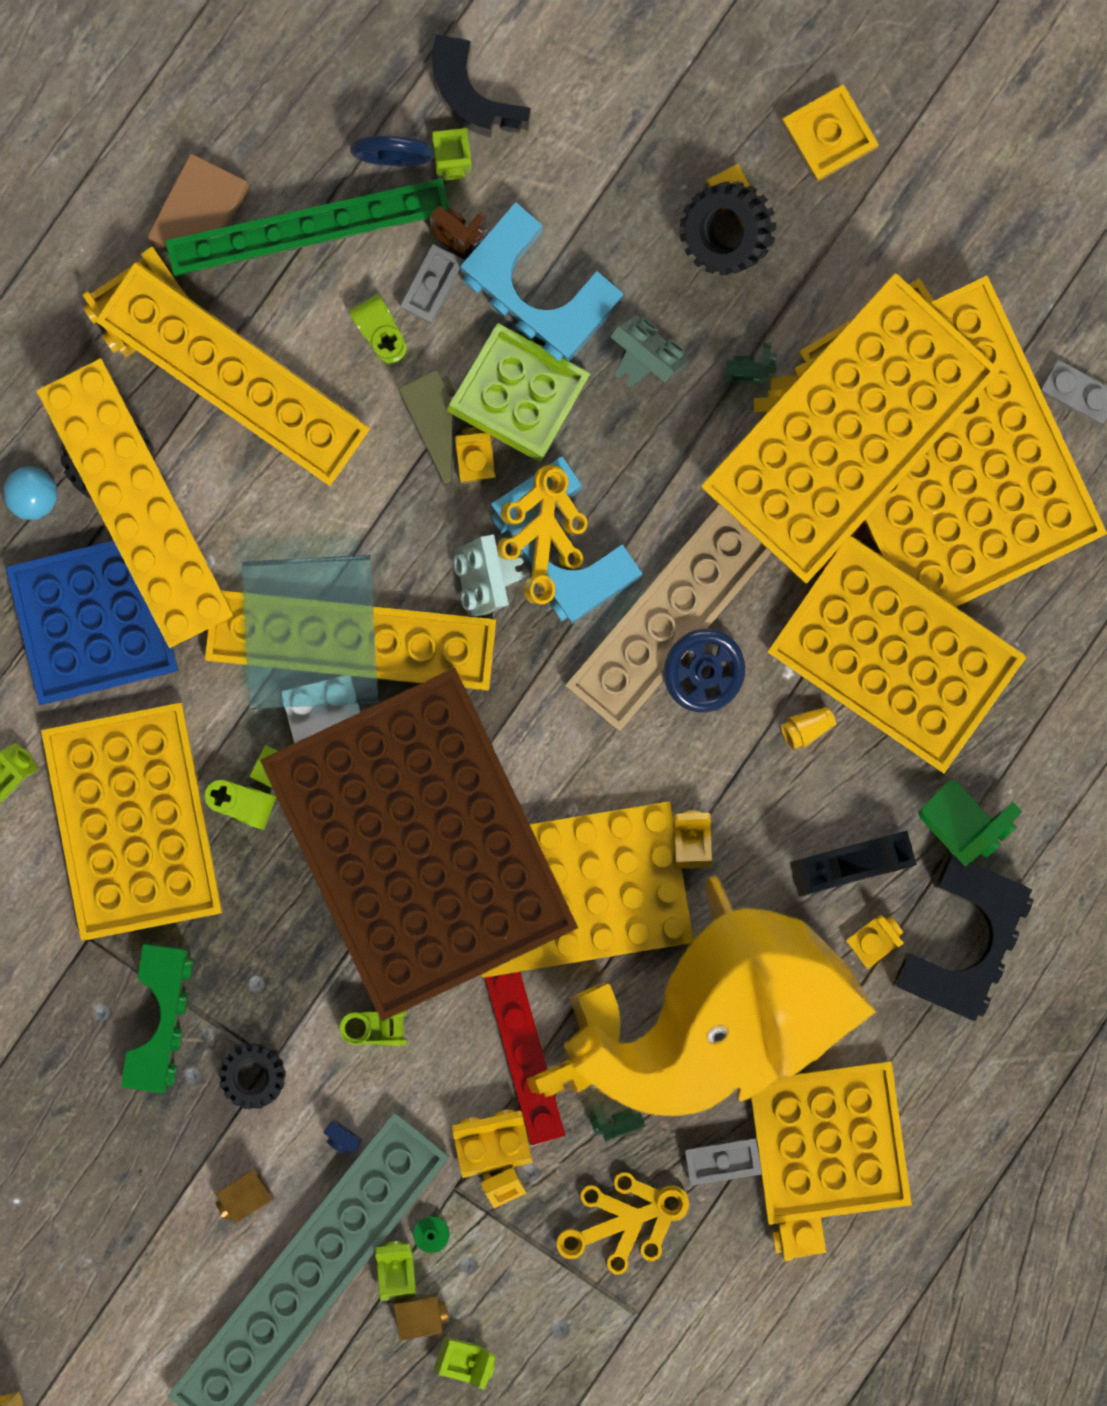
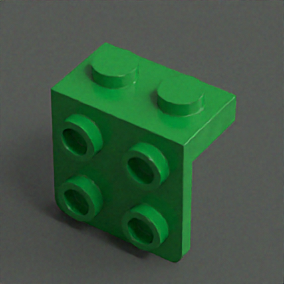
[918,780,1023,866]

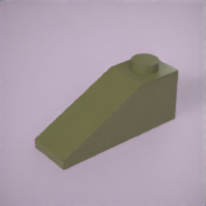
[399,370,456,488]

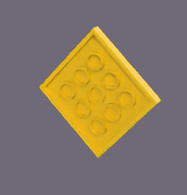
[751,1061,912,1225]

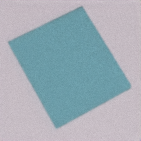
[242,555,378,709]

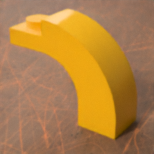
[526,983,621,1097]

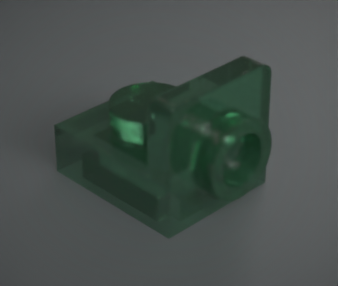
[724,342,777,384]
[589,1104,646,1141]

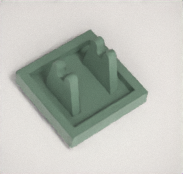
[610,316,690,387]

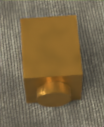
[215,1167,275,1224]
[394,1293,449,1341]

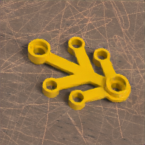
[496,465,588,604]
[557,1171,689,1275]

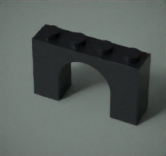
[892,854,1034,1021]

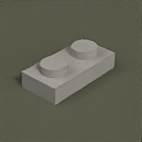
[400,244,464,325]
[1041,360,1107,426]
[684,1137,762,1186]

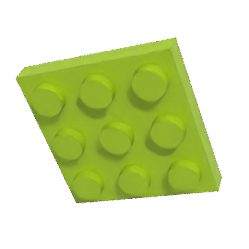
[447,323,591,463]

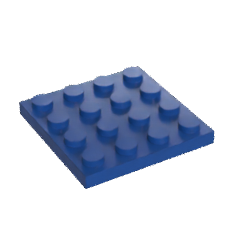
[6,540,179,706]

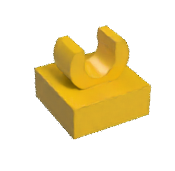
[481,1168,526,1209]

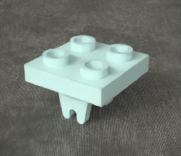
[453,535,526,618]

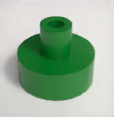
[413,1215,450,1253]

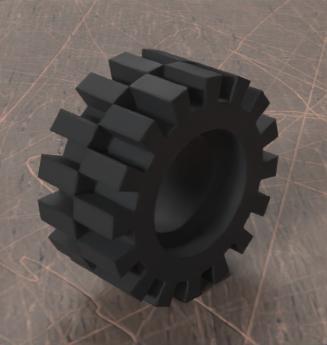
[219,1043,286,1110]

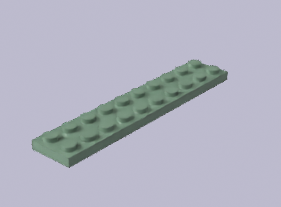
[167,1112,451,1406]

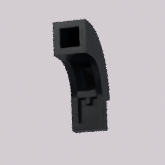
[433,35,531,138]
[789,830,917,897]

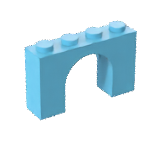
[460,203,624,362]
[490,457,643,625]

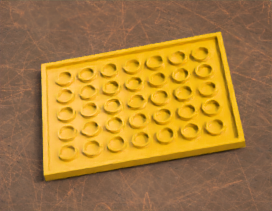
[793,275,1107,607]

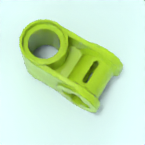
[348,293,407,364]
[205,780,277,830]
[339,1009,408,1046]

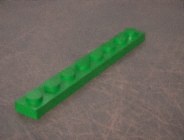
[165,178,449,277]

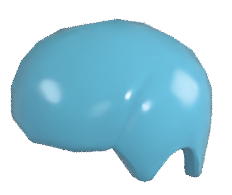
[3,466,57,520]

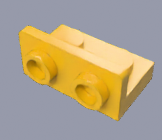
[451,1109,533,1178]

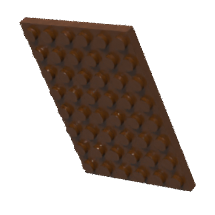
[260,668,578,1022]

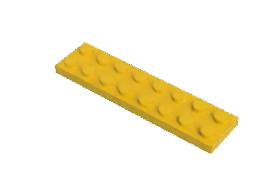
[95,262,372,487]
[36,358,234,648]
[205,590,497,691]

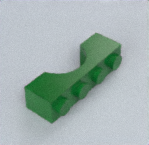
[121,944,194,1094]

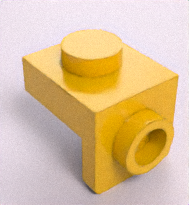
[674,810,712,868]

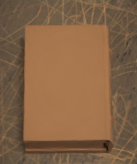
[147,153,250,270]

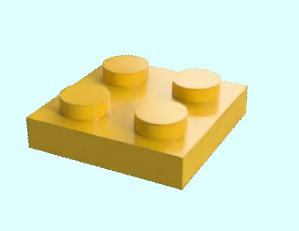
[782,84,879,182]

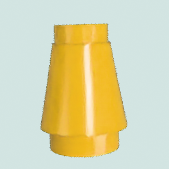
[781,706,836,750]

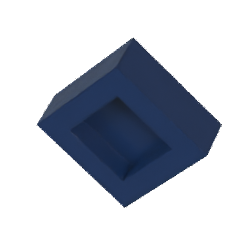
[323,1119,363,1154]

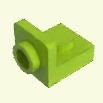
[0,743,39,803]

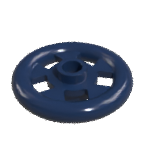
[350,136,435,167]
[663,628,746,713]

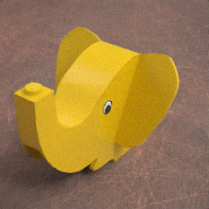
[564,876,876,1116]

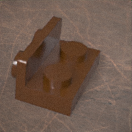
[430,206,487,260]

